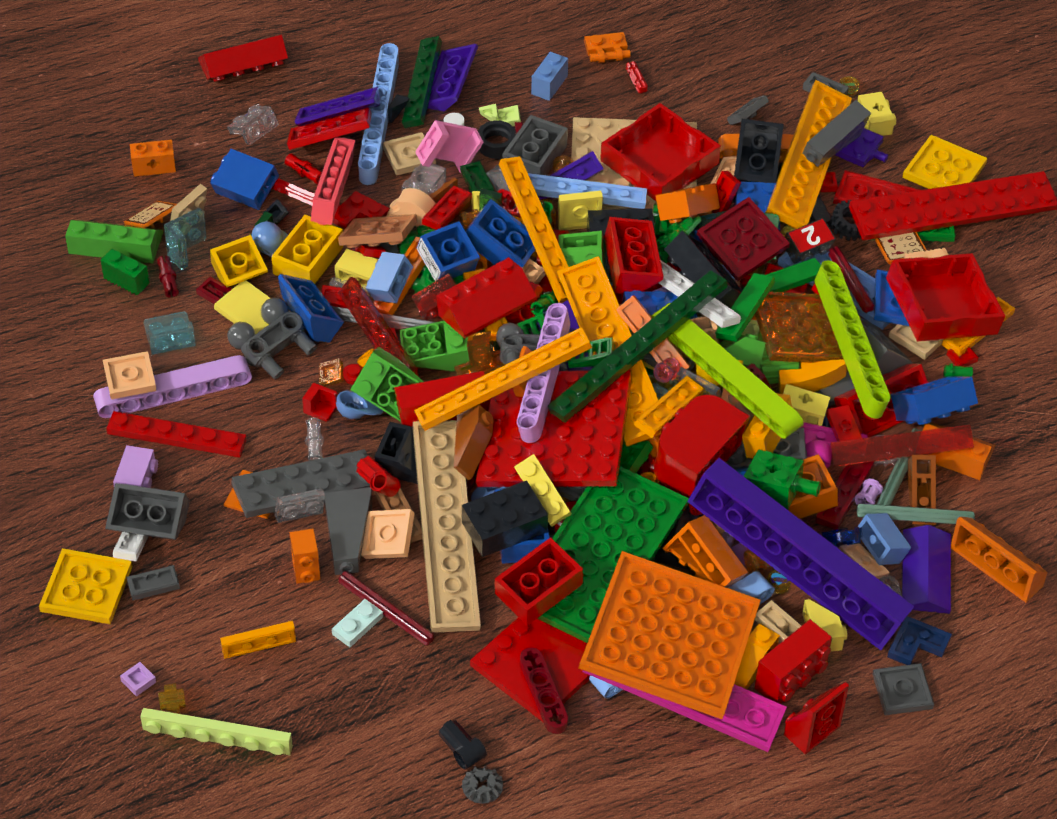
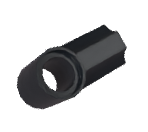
[439,720,487,770]

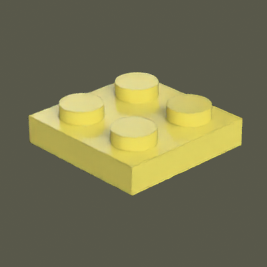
[558,191,603,231]

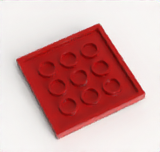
[470,617,590,723]

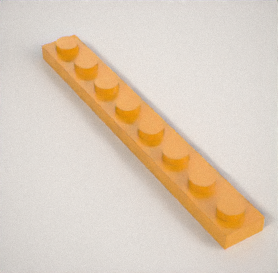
[499,156,569,303]
[414,327,592,431]

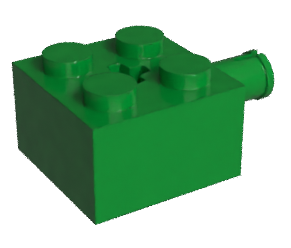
[744,450,821,510]

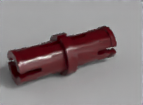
[157,255,179,298]

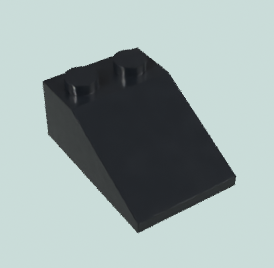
[734,119,784,183]

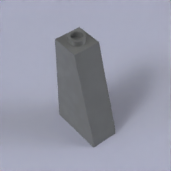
[802,100,871,167]
[324,487,372,575]

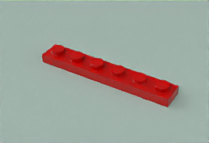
[106,411,247,458]

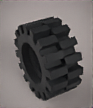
[830,200,861,241]

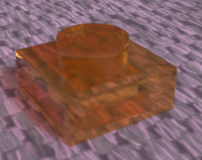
[319,358,343,387]

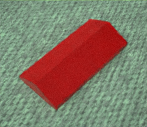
[394,371,491,427]

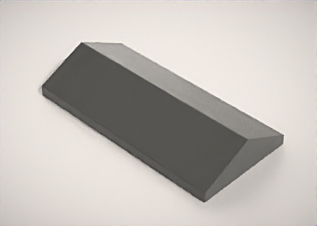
[726,428,807,470]

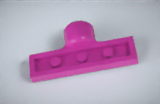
[800,423,868,468]

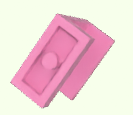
[415,120,484,173]

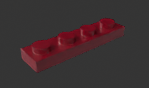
[816,452,875,531]

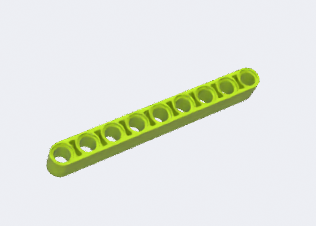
[815,260,890,419]
[651,303,804,439]

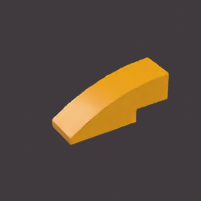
[778,359,847,394]

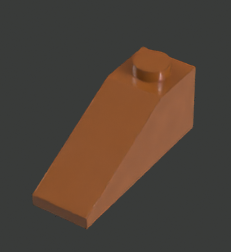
[454,404,494,480]
[908,455,936,526]

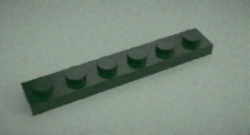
[402,36,442,128]

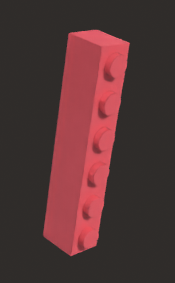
[311,137,355,225]

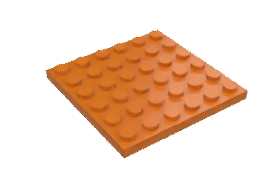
[579,551,761,719]

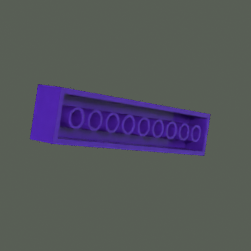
[687,458,914,650]

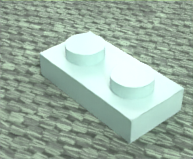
[332,599,383,647]

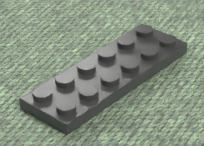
[231,449,374,518]

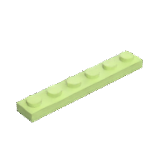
[140,708,293,755]

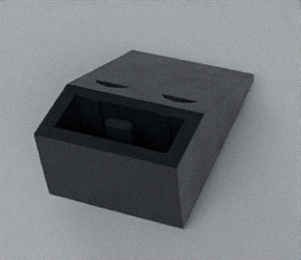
[374,422,418,484]

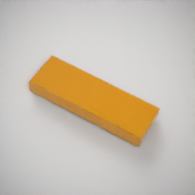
[220,621,296,659]

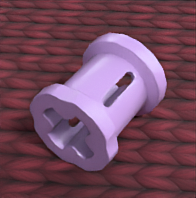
[854,478,883,505]

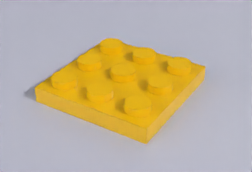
[902,135,987,189]
[39,548,133,624]

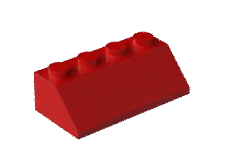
[198,35,288,82]
[604,217,664,295]
[436,257,537,339]
[834,364,928,438]

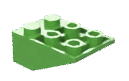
[559,231,606,272]
[400,321,475,371]
[350,347,424,422]

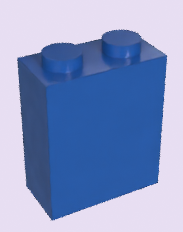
[210,149,279,210]

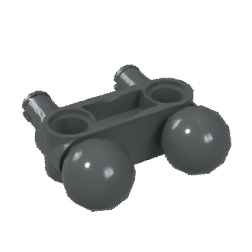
[227,298,317,380]
[496,323,568,371]

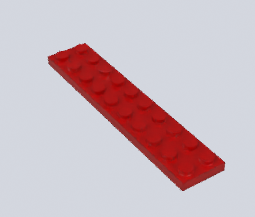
[849,171,1057,241]

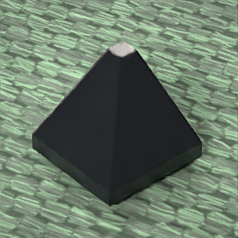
[389,94,409,123]
[262,199,289,225]

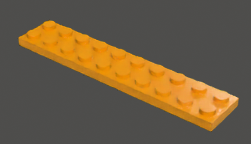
[765,80,852,229]
[557,256,661,447]

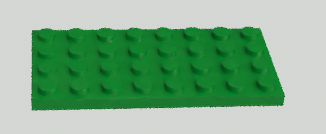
[537,466,689,643]

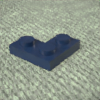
[887,616,952,665]

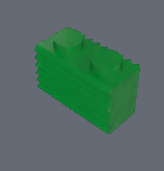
[101,249,150,295]

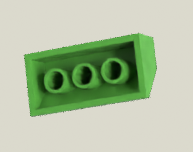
[65,220,163,264]

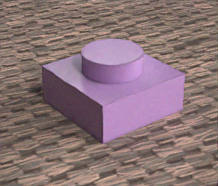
[120,662,156,697]

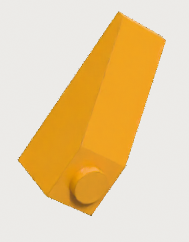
[734,623,780,689]

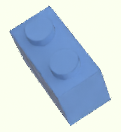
[531,52,568,101]
[366,252,413,304]
[855,513,911,565]

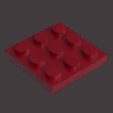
[697,197,790,282]

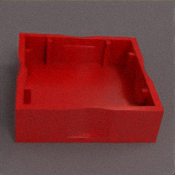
[600,103,721,202]
[886,253,1005,342]

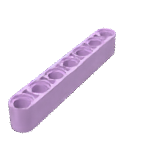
[517,303,570,443]
[93,355,252,418]

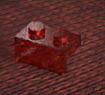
[411,273,456,320]

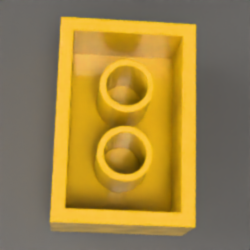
[271,215,344,284]

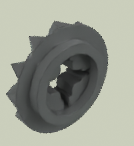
[462,765,503,804]

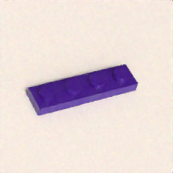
[537,151,604,204]

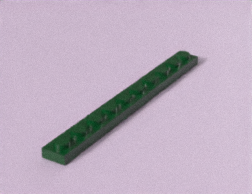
[548,270,728,423]

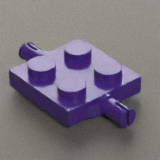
[835,128,888,168]

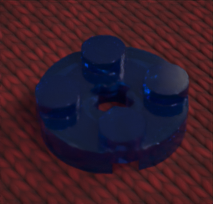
[822,527,863,547]

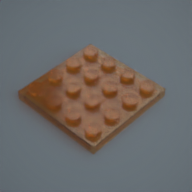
[755,292,844,363]

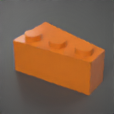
[655,183,720,223]
[662,515,748,588]

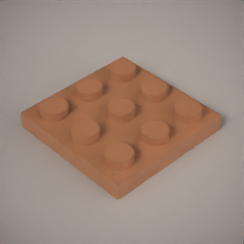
[338,214,417,248]

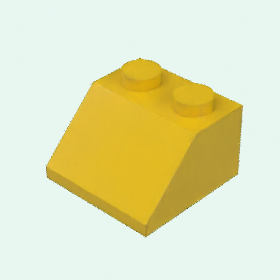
[210,235,268,287]

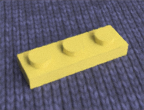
[514,454,572,527]

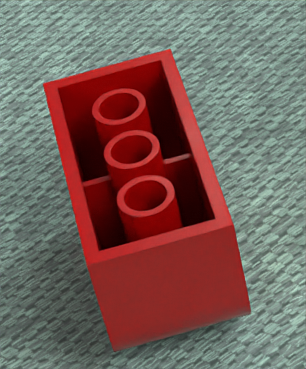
[654,395,750,498]

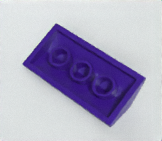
[427,44,478,111]
[295,87,380,126]
[902,525,951,614]

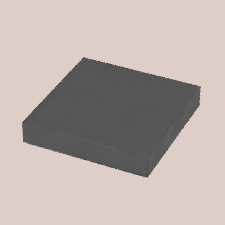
[872,663,934,715]

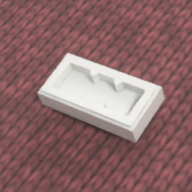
[113,532,148,561]

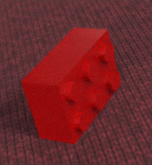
[495,537,583,626]
[754,619,832,704]

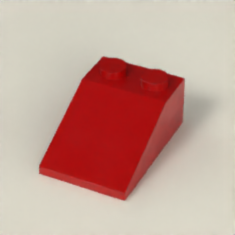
[784,682,849,755]

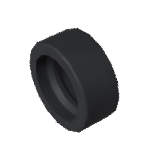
[478,120,516,159]

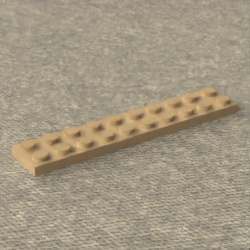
[413,420,481,633]

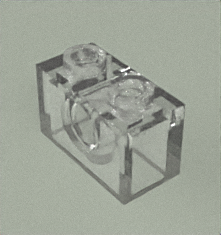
[402,163,446,195]

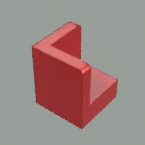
[302,383,338,422]

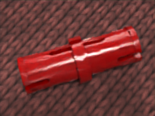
[284,153,322,185]

